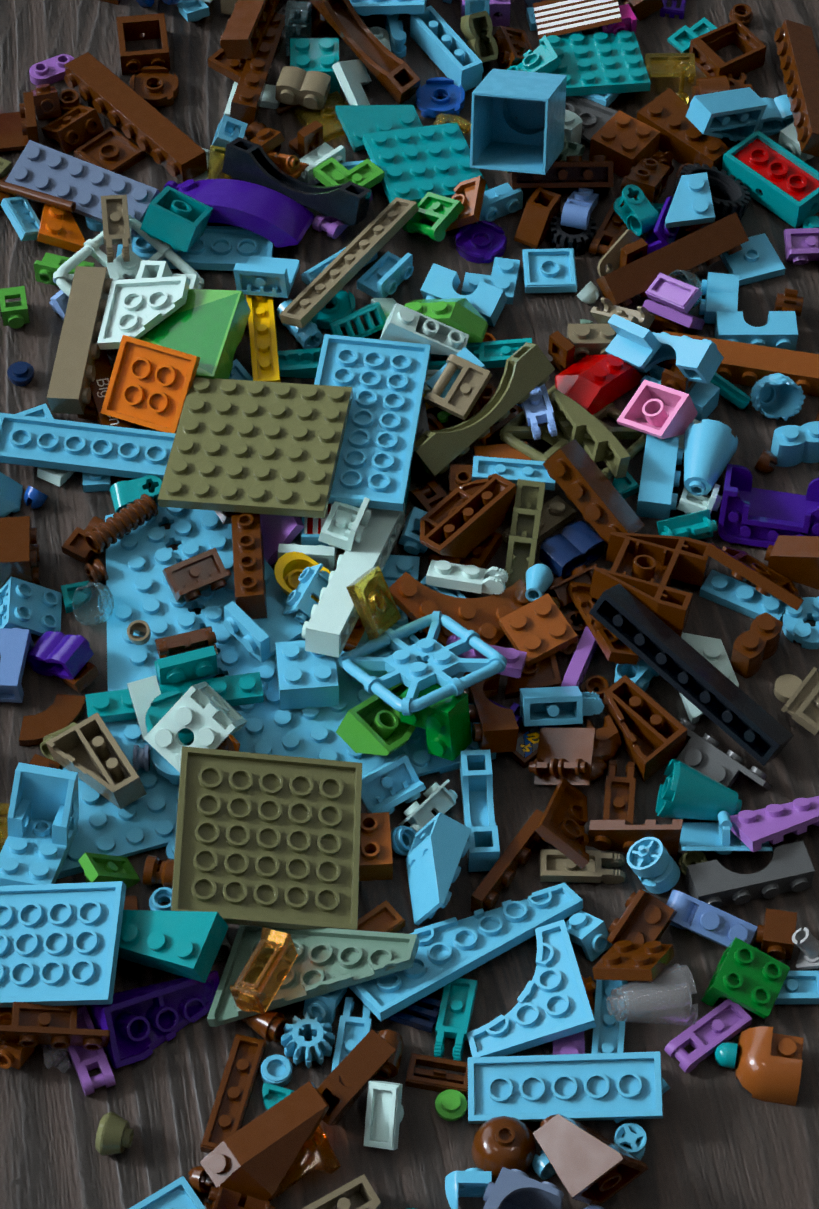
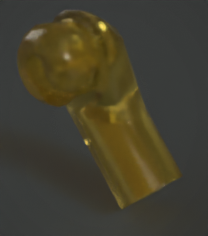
[433,113,471,134]

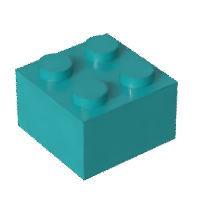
[290,38,340,94]
[140,185,213,252]

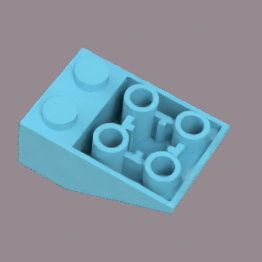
[406,812,471,926]

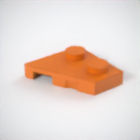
[37,204,86,253]

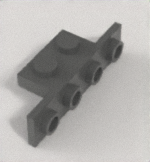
[676,717,772,790]

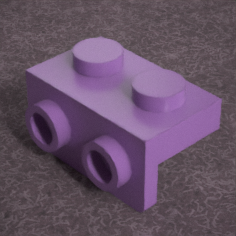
[784,228,819,265]

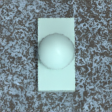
[363,1080,404,1150]

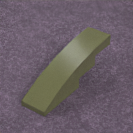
[551,390,631,479]
[505,479,546,589]

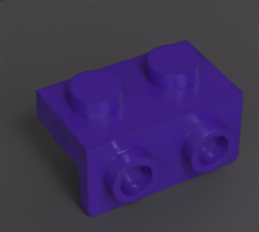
[646,196,680,255]

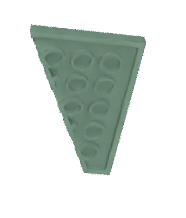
[207,925,420,1027]

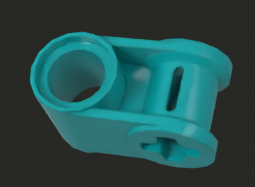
[613,184,659,236]
[110,475,162,513]

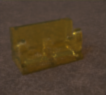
[644,53,696,83]

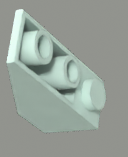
[380,303,469,356]

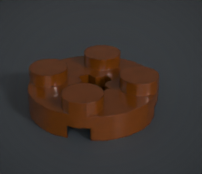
[129,66,179,107]

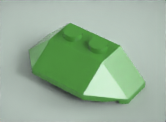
[404,298,488,343]

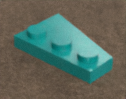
[507,35,562,74]
[335,105,423,152]

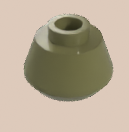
[95,1111,134,1156]

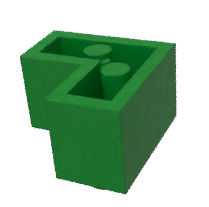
[399,684,472,761]

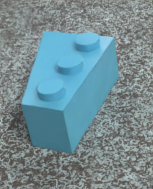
[686,87,767,142]

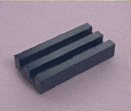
[372,997,441,1033]

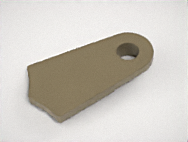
[597,229,641,277]

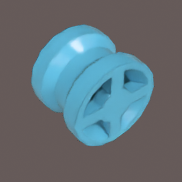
[614,1123,647,1160]

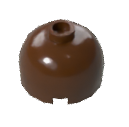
[471,1116,537,1183]

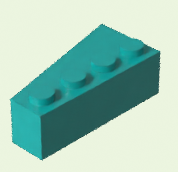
[118,910,229,983]

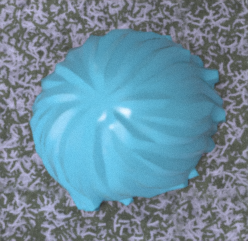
[750,373,806,421]

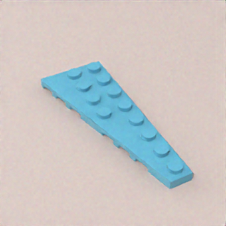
[349,883,583,1021]

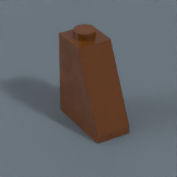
[764,535,819,590]

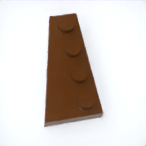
[567,581,639,665]

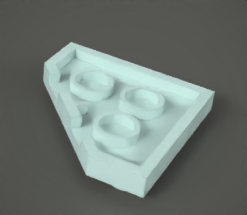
[97,276,190,350]

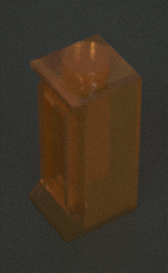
[230,927,298,1014]

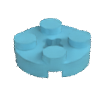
[782,596,819,649]

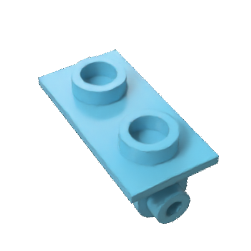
[282,563,330,623]

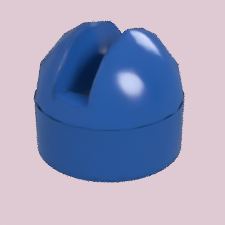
[24,486,48,509]

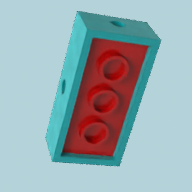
[722,130,819,228]

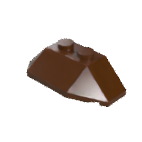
[420,473,517,558]

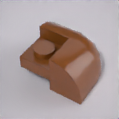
[735,1026,804,1106]

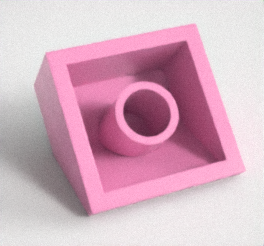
[617,379,698,439]

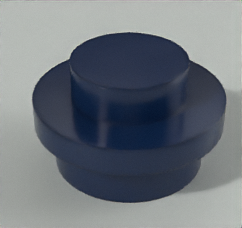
[7,361,34,387]

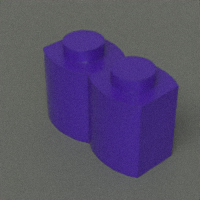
[26,631,94,680]

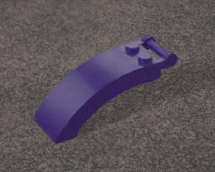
[163,179,315,248]

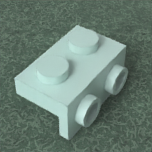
[318,497,372,551]

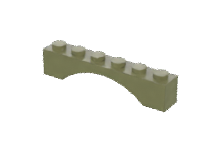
[413,342,556,476]

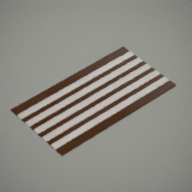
[533,0,622,39]

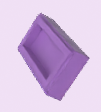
[645,273,702,314]

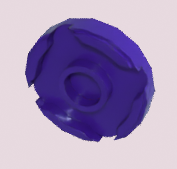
[456,221,507,264]

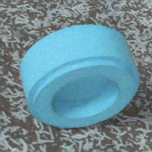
[261,1054,293,1087]

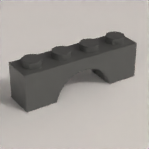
[685,841,815,909]

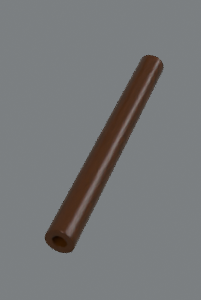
[0,180,76,212]

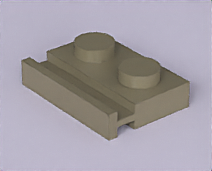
[781,667,819,735]

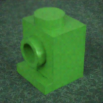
[0,286,30,329]

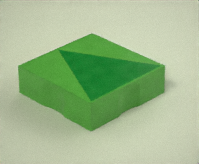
[139,289,251,379]

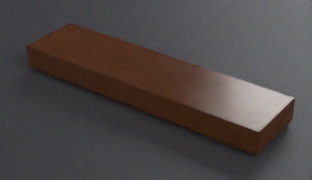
[200,1034,267,1153]

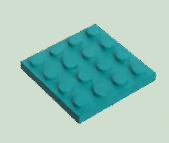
[539,30,651,97]
[362,122,489,204]

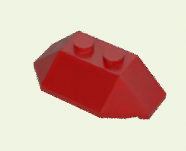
[555,354,643,415]

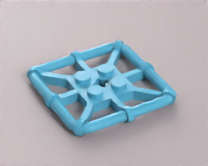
[339,611,507,716]

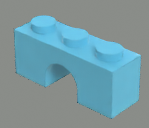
[420,263,507,327]
[714,311,798,351]

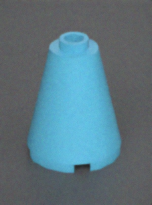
[684,419,738,496]

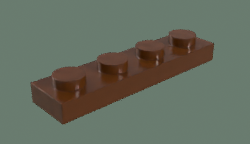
[471,809,544,913]

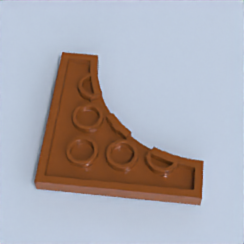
[385,572,531,647]

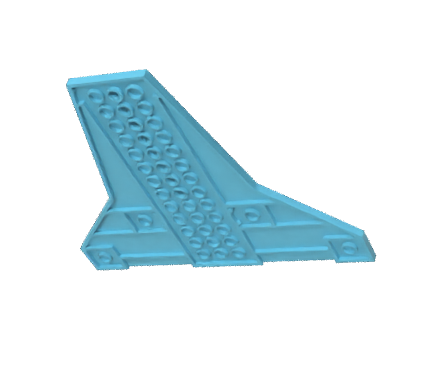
[57,503,496,879]

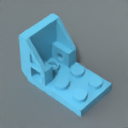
[0,762,79,886]

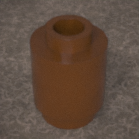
[376,1030,404,1080]

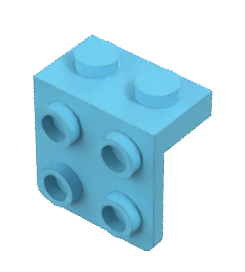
[223,596,303,663]

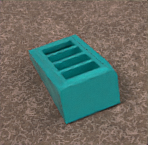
[328,302,387,338]

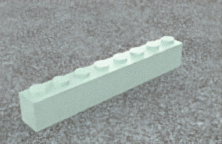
[302,504,405,658]

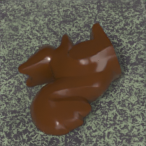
[570,715,622,781]

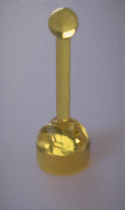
[676,61,690,107]

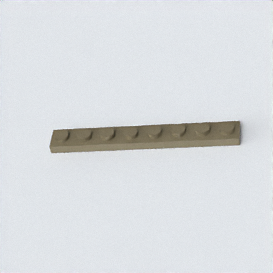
[279,197,419,328]

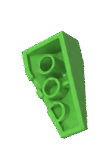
[336,683,439,756]

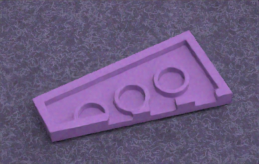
[730,796,819,852]

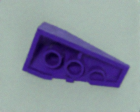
[90,970,220,1069]

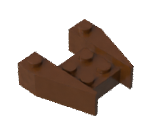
[590,532,711,637]

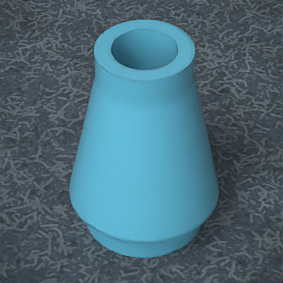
[525,564,554,602]

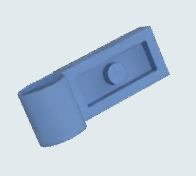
[561,187,599,230]
[666,890,757,948]

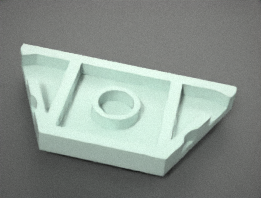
[679,633,739,724]

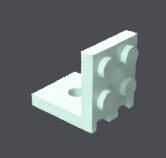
[144,681,247,772]

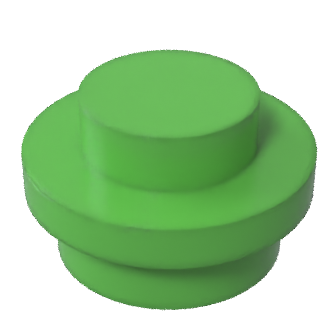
[435,1089,467,1121]

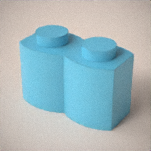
[756,94,794,136]
[699,272,739,324]
[771,421,819,467]

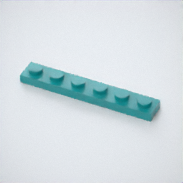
[85,672,264,723]

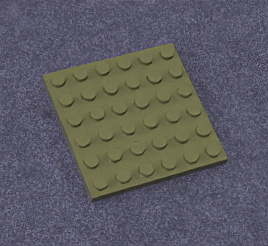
[157,377,353,519]
[171,746,362,930]

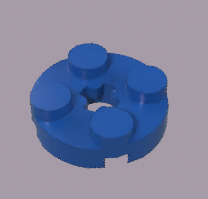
[416,77,465,119]

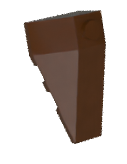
[200,1081,330,1206]

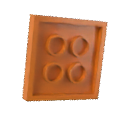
[100,335,201,433]

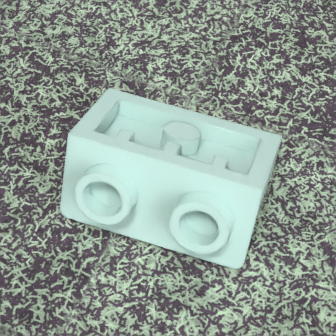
[297,142,346,185]

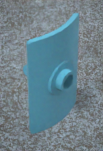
[679,811,772,855]

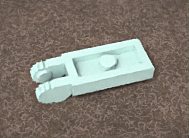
[425,560,508,595]

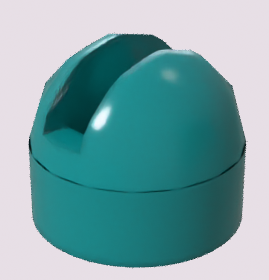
[715,1042,738,1069]

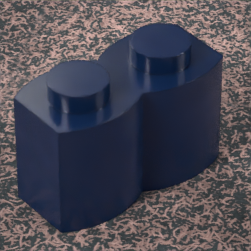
[539,521,605,580]

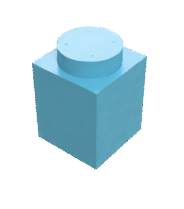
[470,69,567,175]

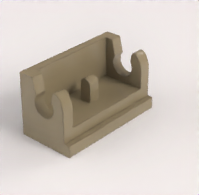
[590,297,655,329]

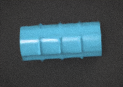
[276,299,323,349]

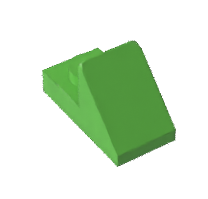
[78,852,140,889]

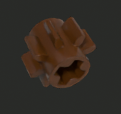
[774,288,804,317]

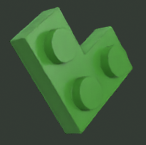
[313,157,385,189]

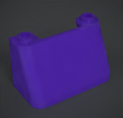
[718,464,819,548]

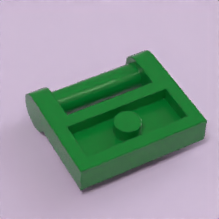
[402,192,465,242]

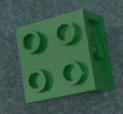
[701,937,790,1019]

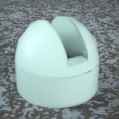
[576,281,599,304]

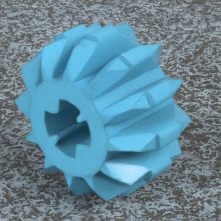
[281,1012,335,1069]

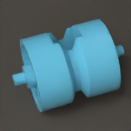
[626,837,680,894]

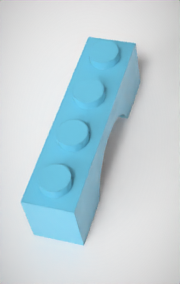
[631,332,724,384]
[460,749,500,872]

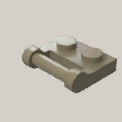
[423,354,492,420]

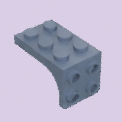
[483,1167,564,1209]

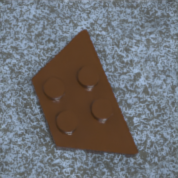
[704,543,804,610]

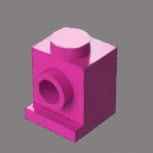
[598,4,637,35]

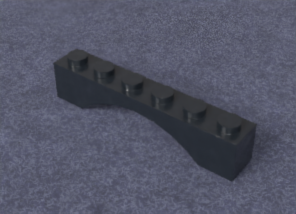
[222,137,372,226]

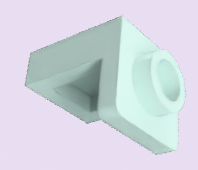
[677,484,722,514]

